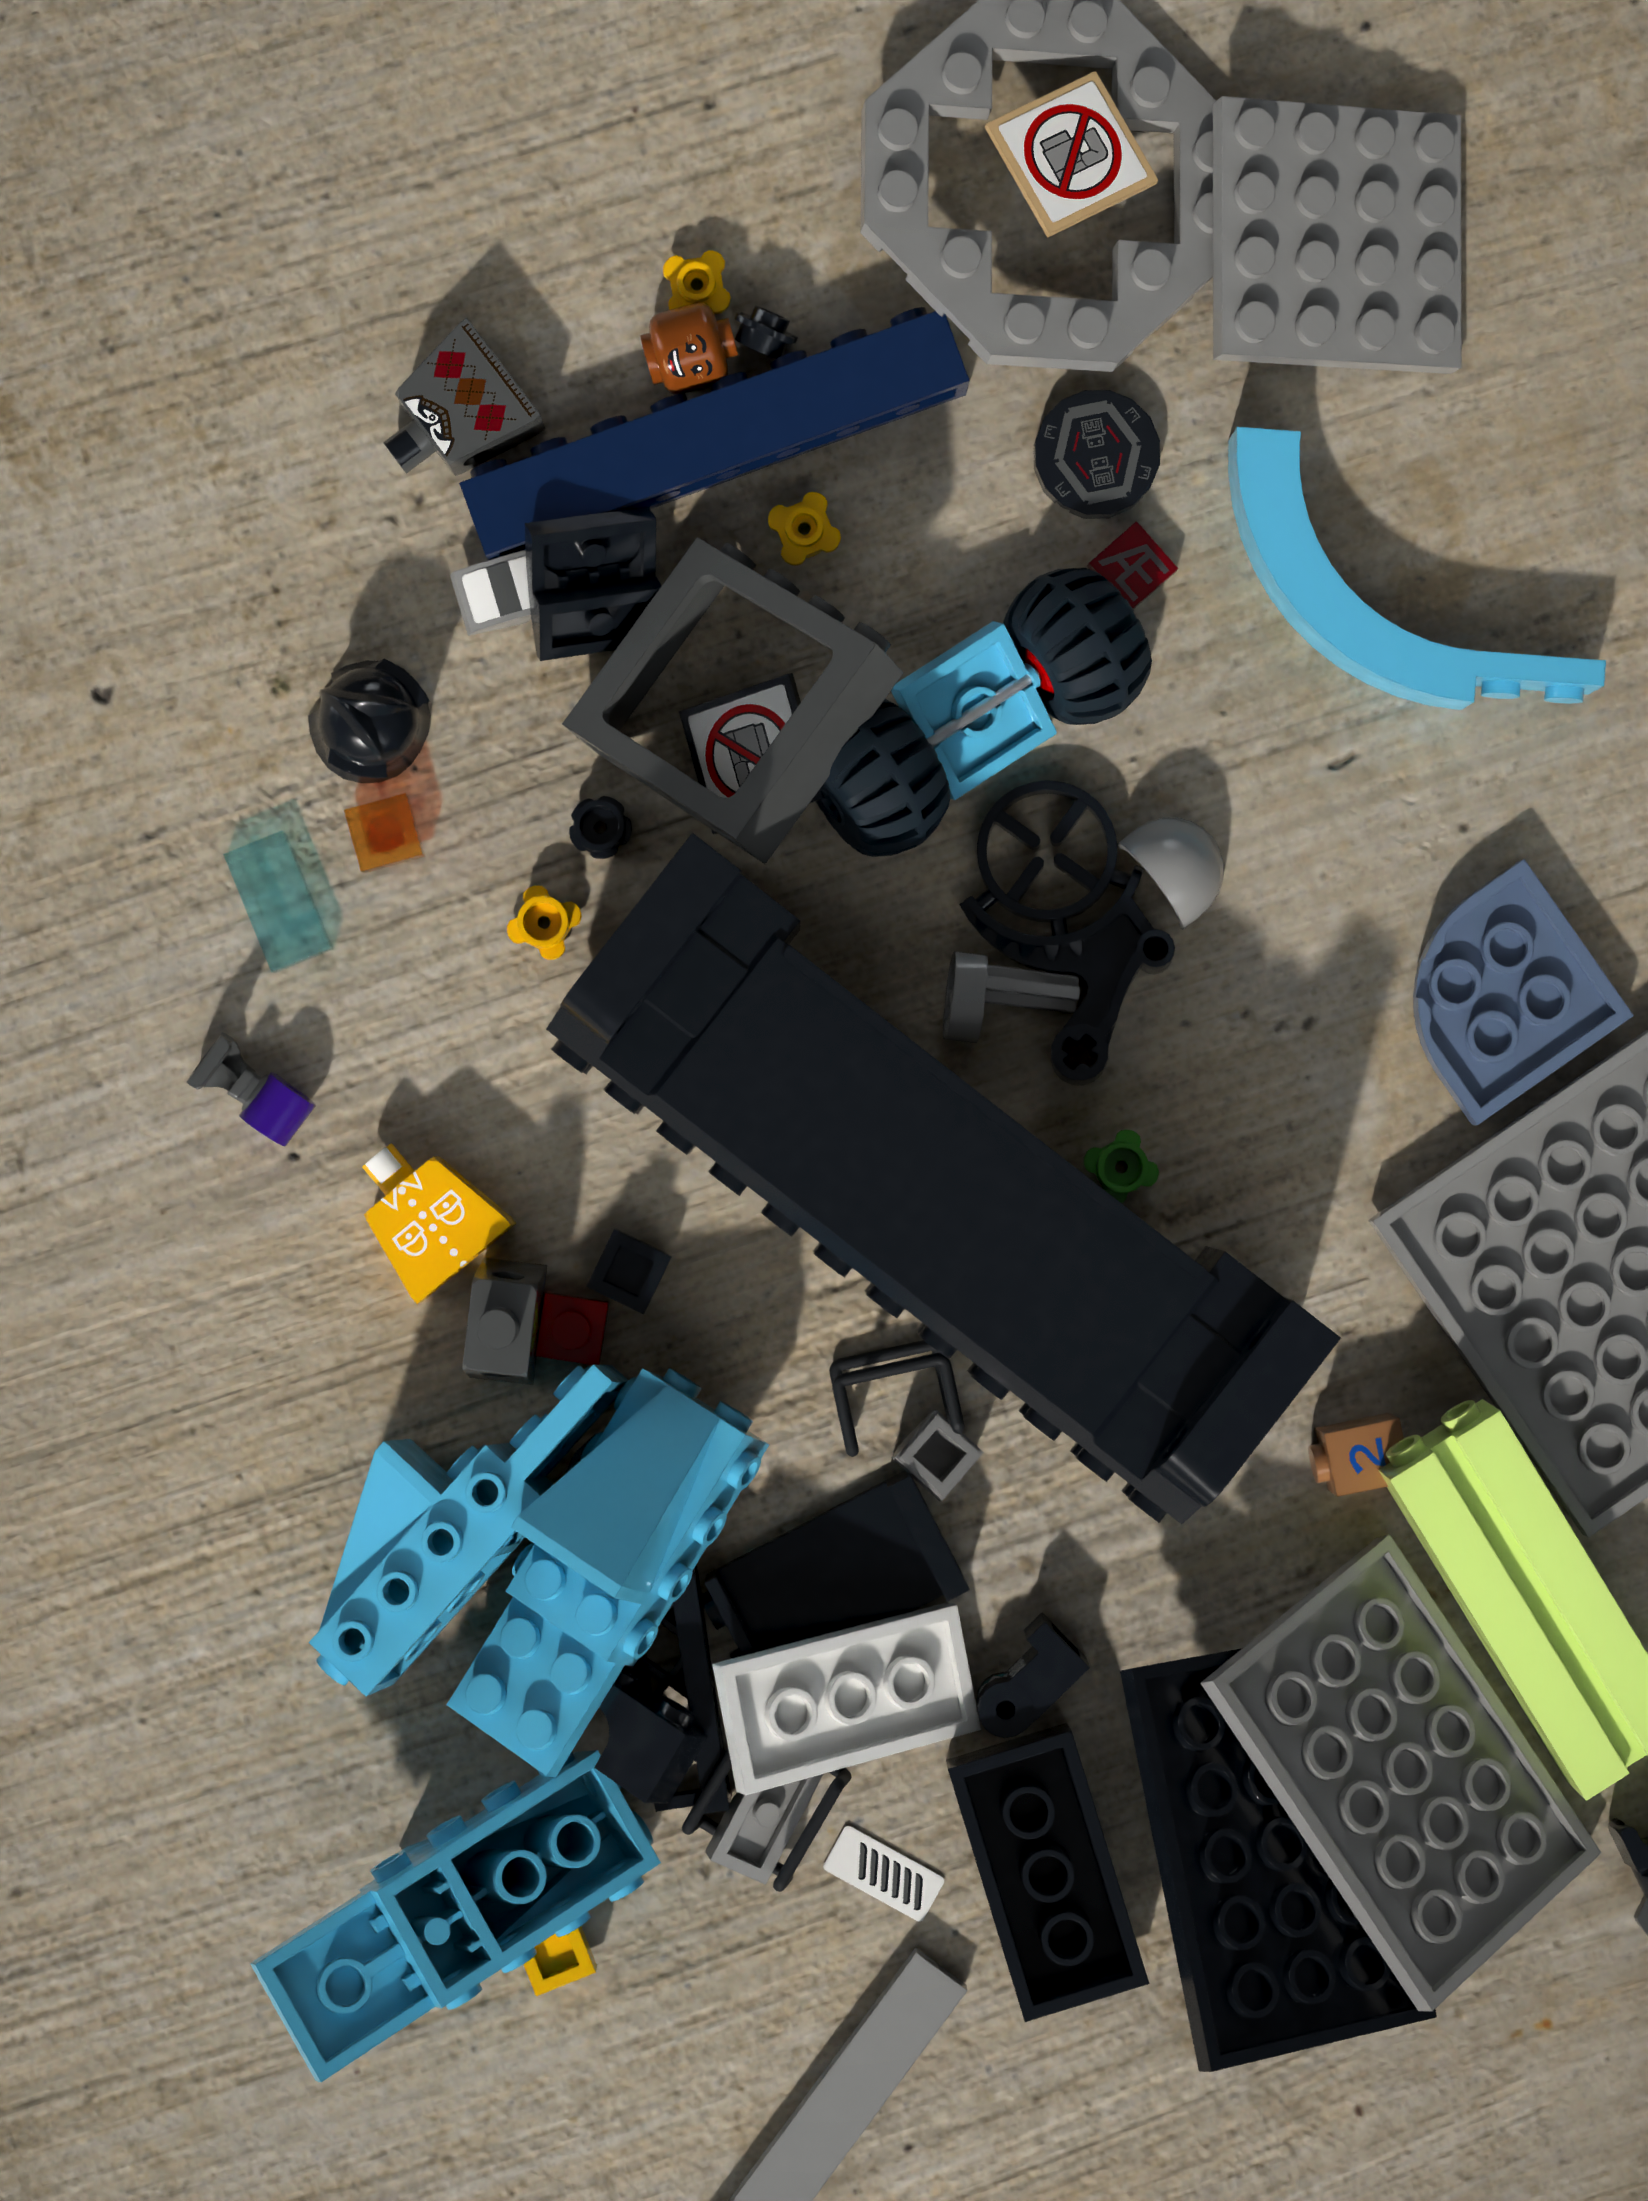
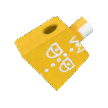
[362,1143,517,1304]

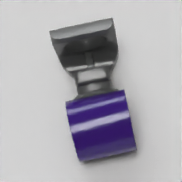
[187,1032,316,1146]

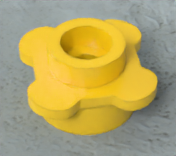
[663,250,731,314]
[768,492,841,566]
[507,885,582,960]

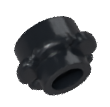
[569,796,632,859]

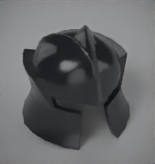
[308,659,431,783]

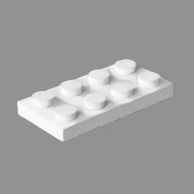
[712,1603,981,1796]

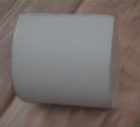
[892,1410,984,1501]

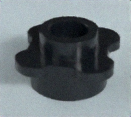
[734,305,798,359]

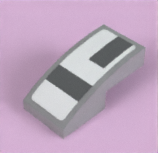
[450,550,531,636]

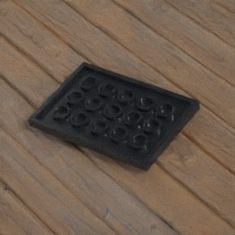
[1120,1648,1437,2072]

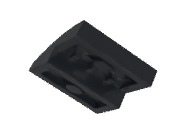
[525,507,662,661]

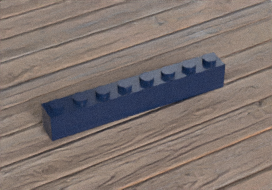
[459,307,970,560]

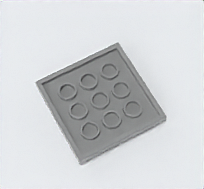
[1213,96,1462,374]

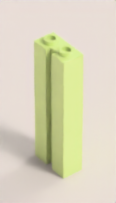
[1378,1399,1648,1801]

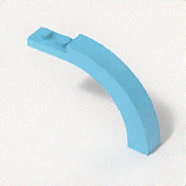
[1228,427,1606,710]

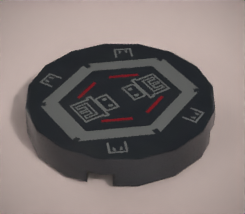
[1034,390,1160,519]

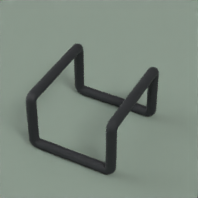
[829,1340,965,1457]
[682,1748,852,1892]

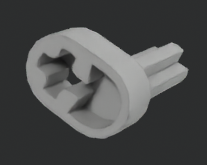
[943,951,1080,1043]

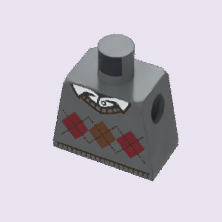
[383,318,546,476]

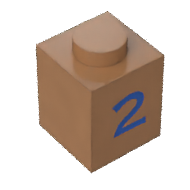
[1308,1413,1404,1497]

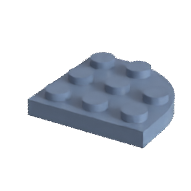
[1413,859,1634,1125]

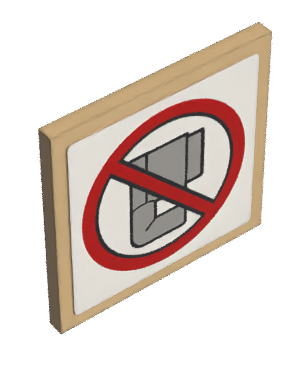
[985,71,1159,238]

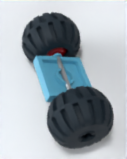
[816,568,1152,857]

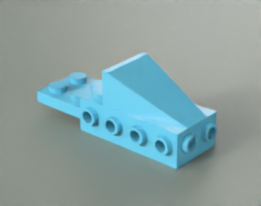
[308,1364,629,1697]
[447,1368,770,1777]
[250,1750,661,2082]

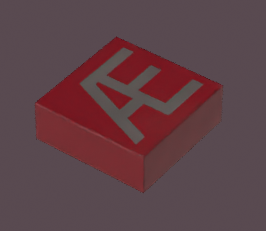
[1087,521,1178,610]

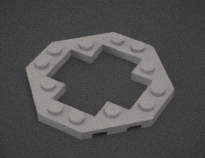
[860,0,1216,372]

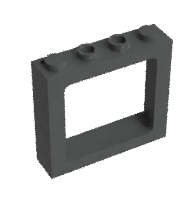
[562,537,904,864]

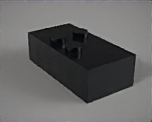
[946,1723,1149,2022]

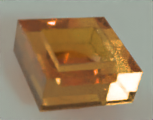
[344,793,426,874]

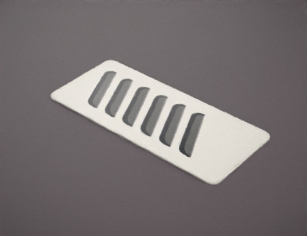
[823,1825,944,1922]

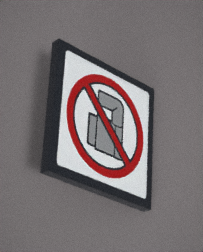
[679,673,827,834]

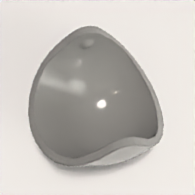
[1117,817,1224,930]

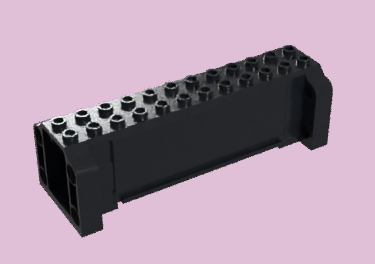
[546,833,1341,1524]

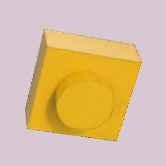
[523,1926,597,1996]

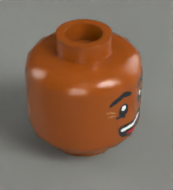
[640,302,738,395]

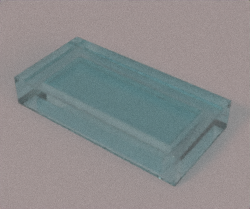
[223,830,333,973]

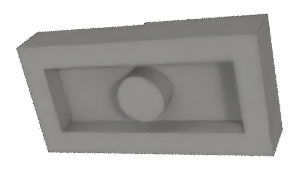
[705,1774,823,1885]

